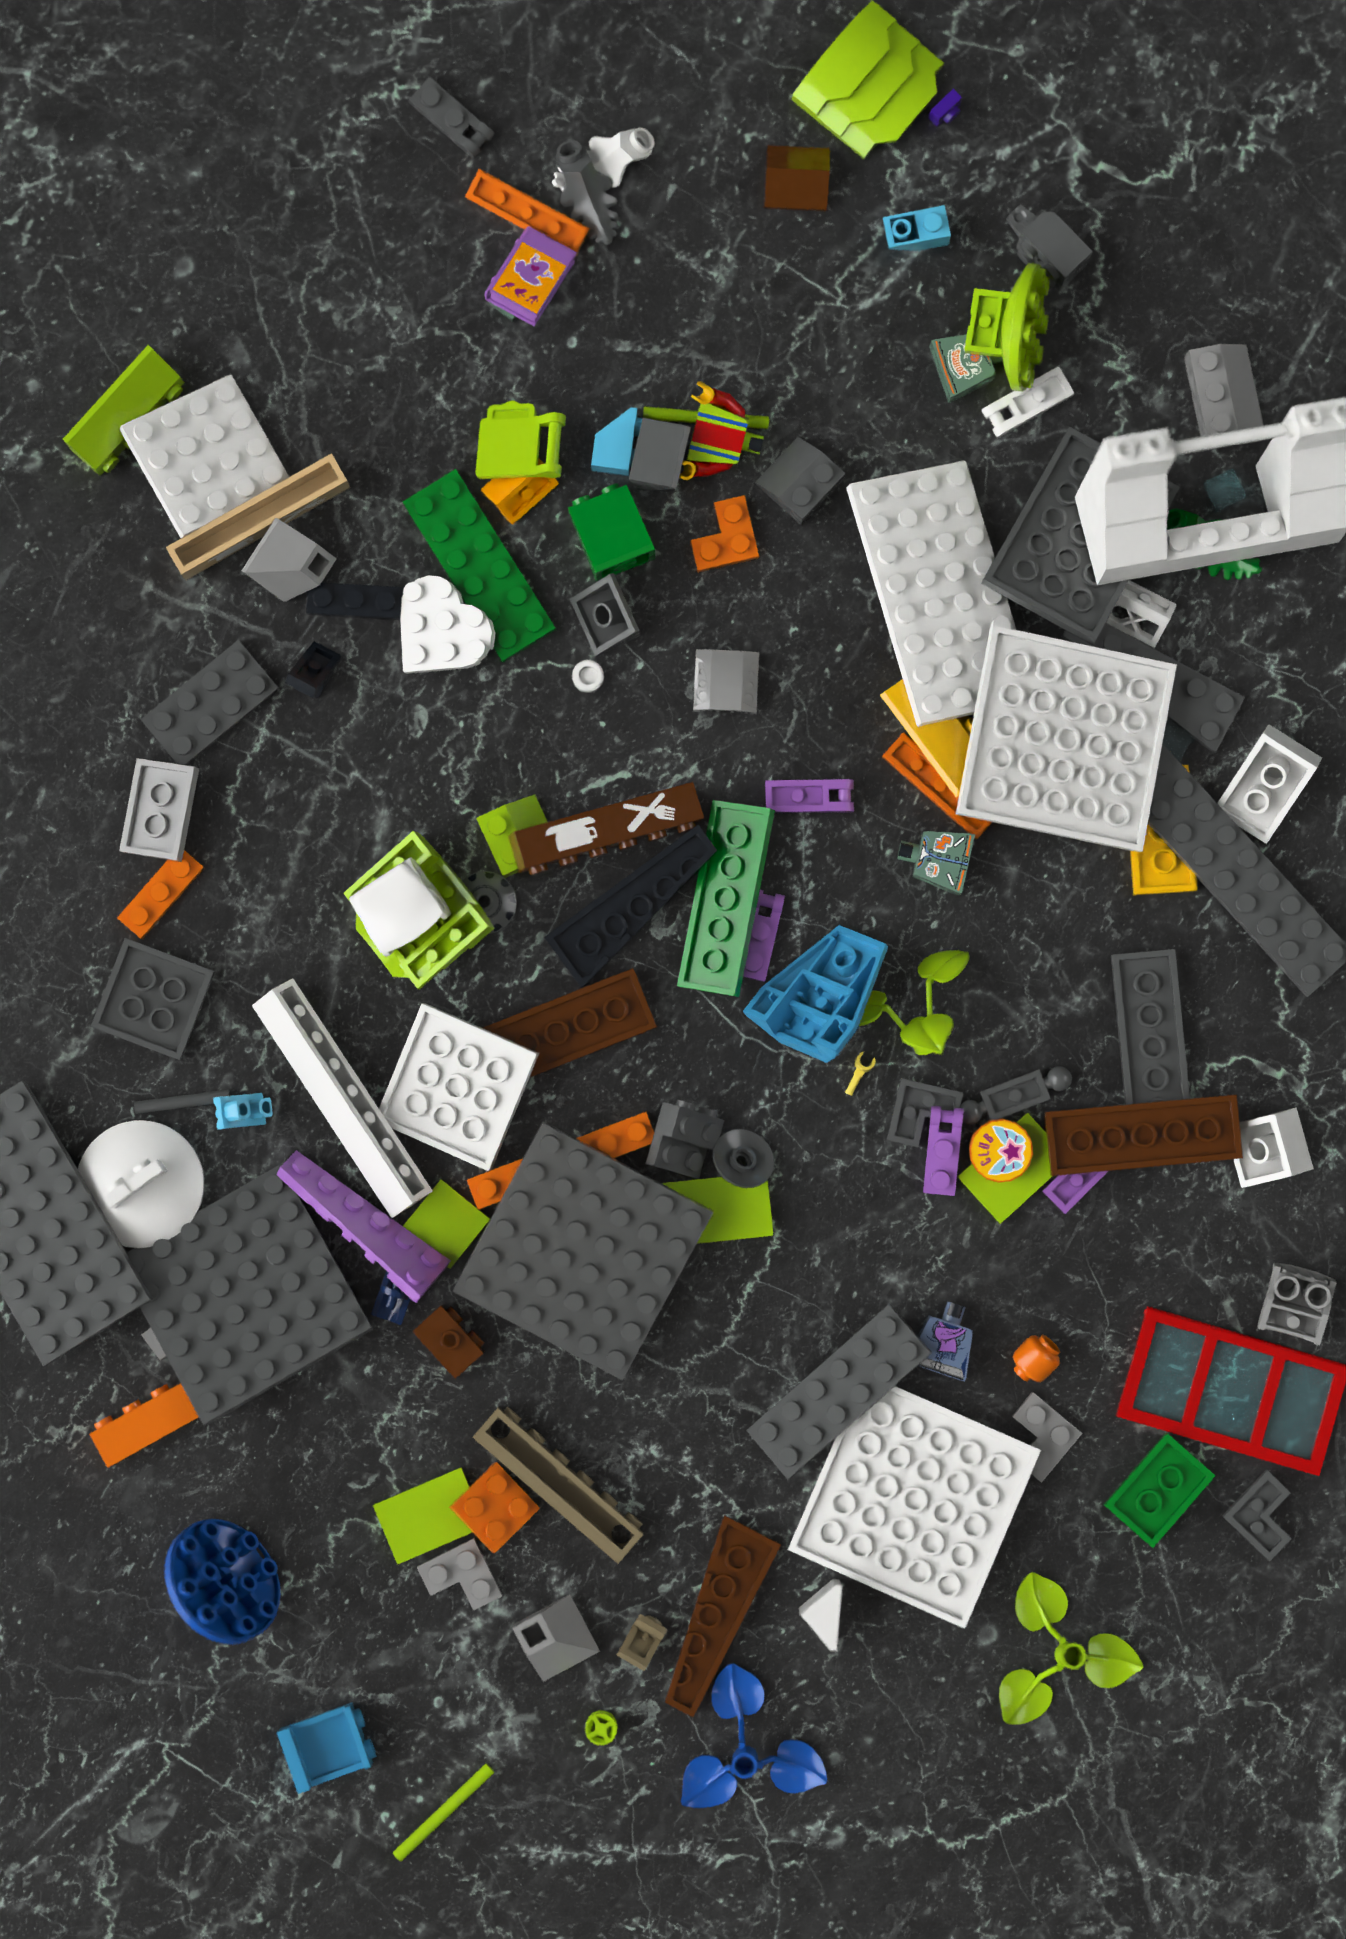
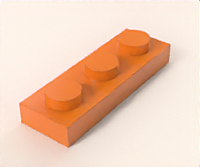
[117,850,204,939]

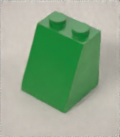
[568,483,655,582]

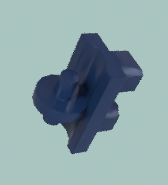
[371,1270,411,1325]

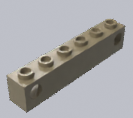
[473,1406,644,1564]

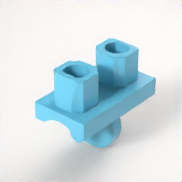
[213,1093,273,1130]

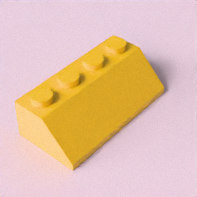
[880,679,973,797]

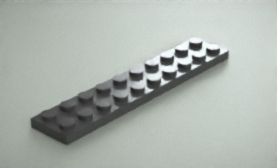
[1148,744,1346,997]

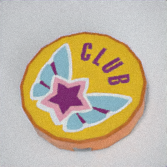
[969,1118,1033,1183]

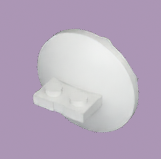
[78,1120,204,1248]

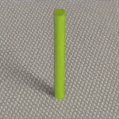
[643,407,769,429]
[393,1763,495,1862]

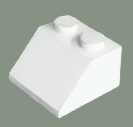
[1234,1107,1314,1188]

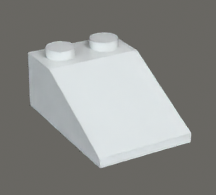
[1217,724,1322,844]

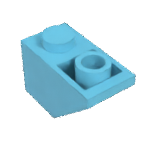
[883,205,951,251]
[591,407,643,476]

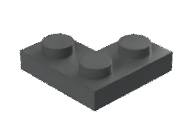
[887,1078,963,1148]
[1222,1470,1292,1562]

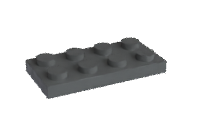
[140,639,280,765]

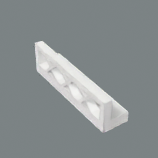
[1106,580,1177,648]

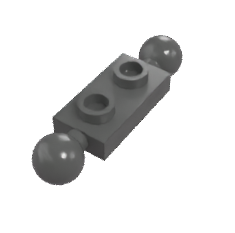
[960,1066,1072,1125]

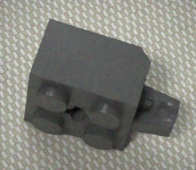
[1006,204,1093,292]

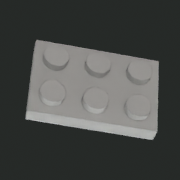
[119,758,199,862]

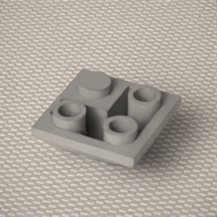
[241,518,336,602]
[512,1594,600,1682]

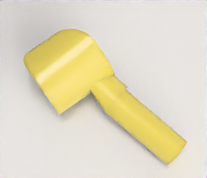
[845,1052,876,1096]

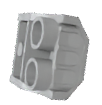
[693,649,759,714]
[1257,1263,1337,1346]

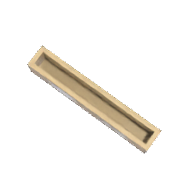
[166,453,350,580]

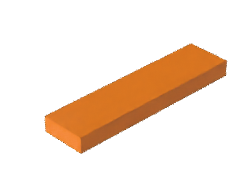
[465,169,590,257]
[882,732,992,840]

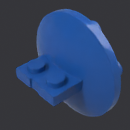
[165,1519,280,1644]

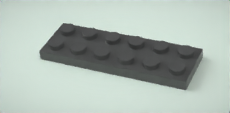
[1111,949,1190,1105]
[746,1304,932,1479]

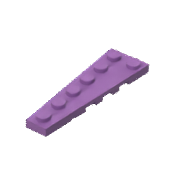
[276,1150,451,1303]

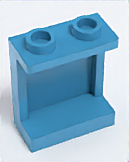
[277,1702,376,1794]

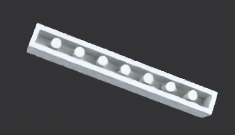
[252,978,433,1218]

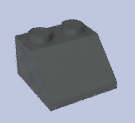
[755,437,845,525]

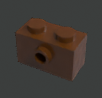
[412,1305,485,1379]

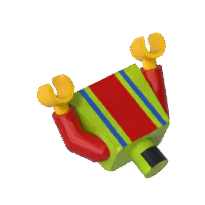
[679,381,764,480]

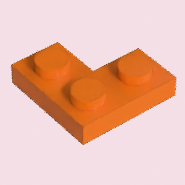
[690,495,759,572]

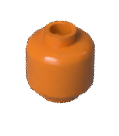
[1013,1335,1061,1382]

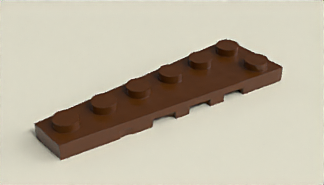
[665,1515,781,1717]

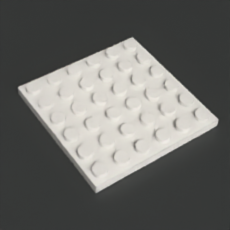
[956,625,1177,852]
[788,1386,1041,1629]

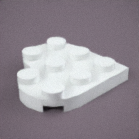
[401,575,496,674]

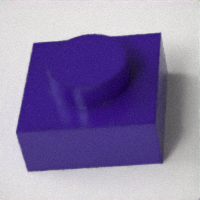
[929,89,962,127]

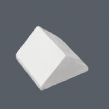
[798,1579,842,1651]

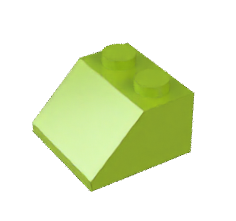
[476,795,547,878]

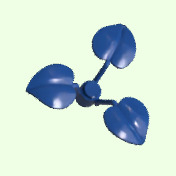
[681,1664,827,1808]

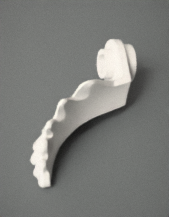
[552,128,654,191]

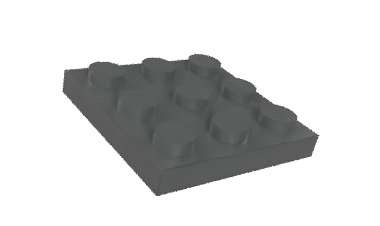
[91,938,215,1061]

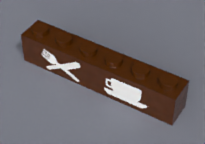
[508,782,704,876]

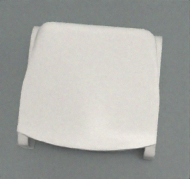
[349,857,451,957]

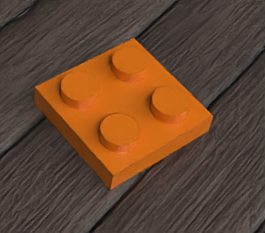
[449,1462,540,1553]

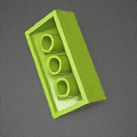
[63,345,184,476]

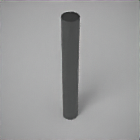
[134,1089,230,1114]

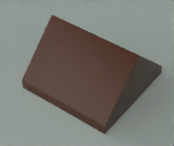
[764,145,830,211]

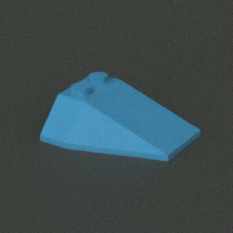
[743,925,888,1063]

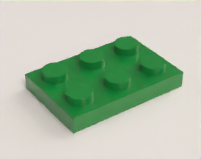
[1103,1433,1216,1548]

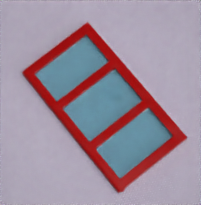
[1116,1306,1346,1476]

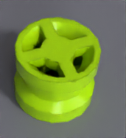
[585,1710,617,1745]

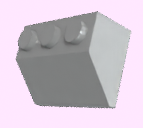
[1184,344,1264,437]

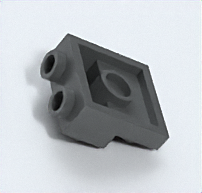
[646,1100,724,1179]

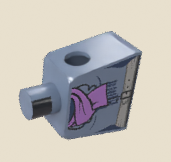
[918,1301,973,1382]

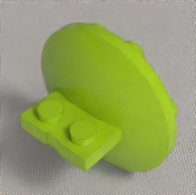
[964,263,1050,392]

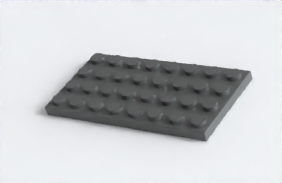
[0,1081,153,1366]

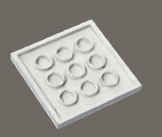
[119,374,289,538]
[379,1003,539,1171]

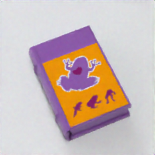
[484,226,577,327]

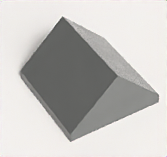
[628,418,691,491]
[570,573,640,656]

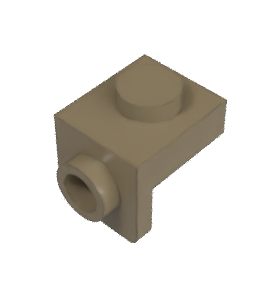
[617,1614,668,1671]

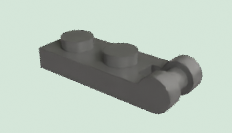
[409,76,495,158]

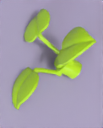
[859,950,970,1055]
[999,1572,1143,1725]

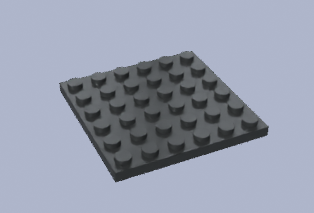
[453,1121,713,1380]
[127,1164,373,1426]

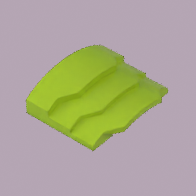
[792,0,944,159]
[344,831,494,989]

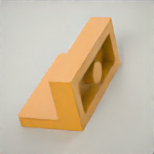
[481,459,559,525]

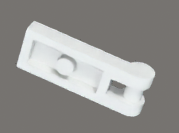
[981,366,1074,438]

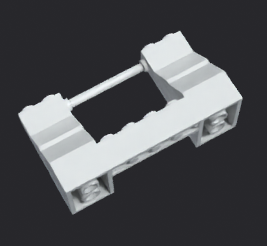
[1075,397,1346,585]

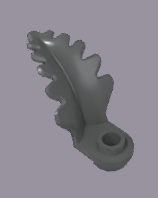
[556,140,619,245]

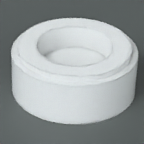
[572,660,604,693]

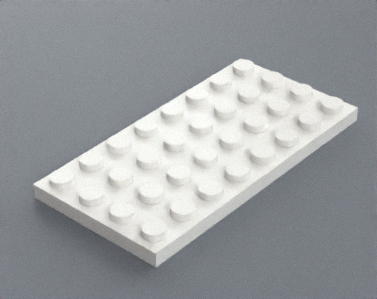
[846,461,1016,727]

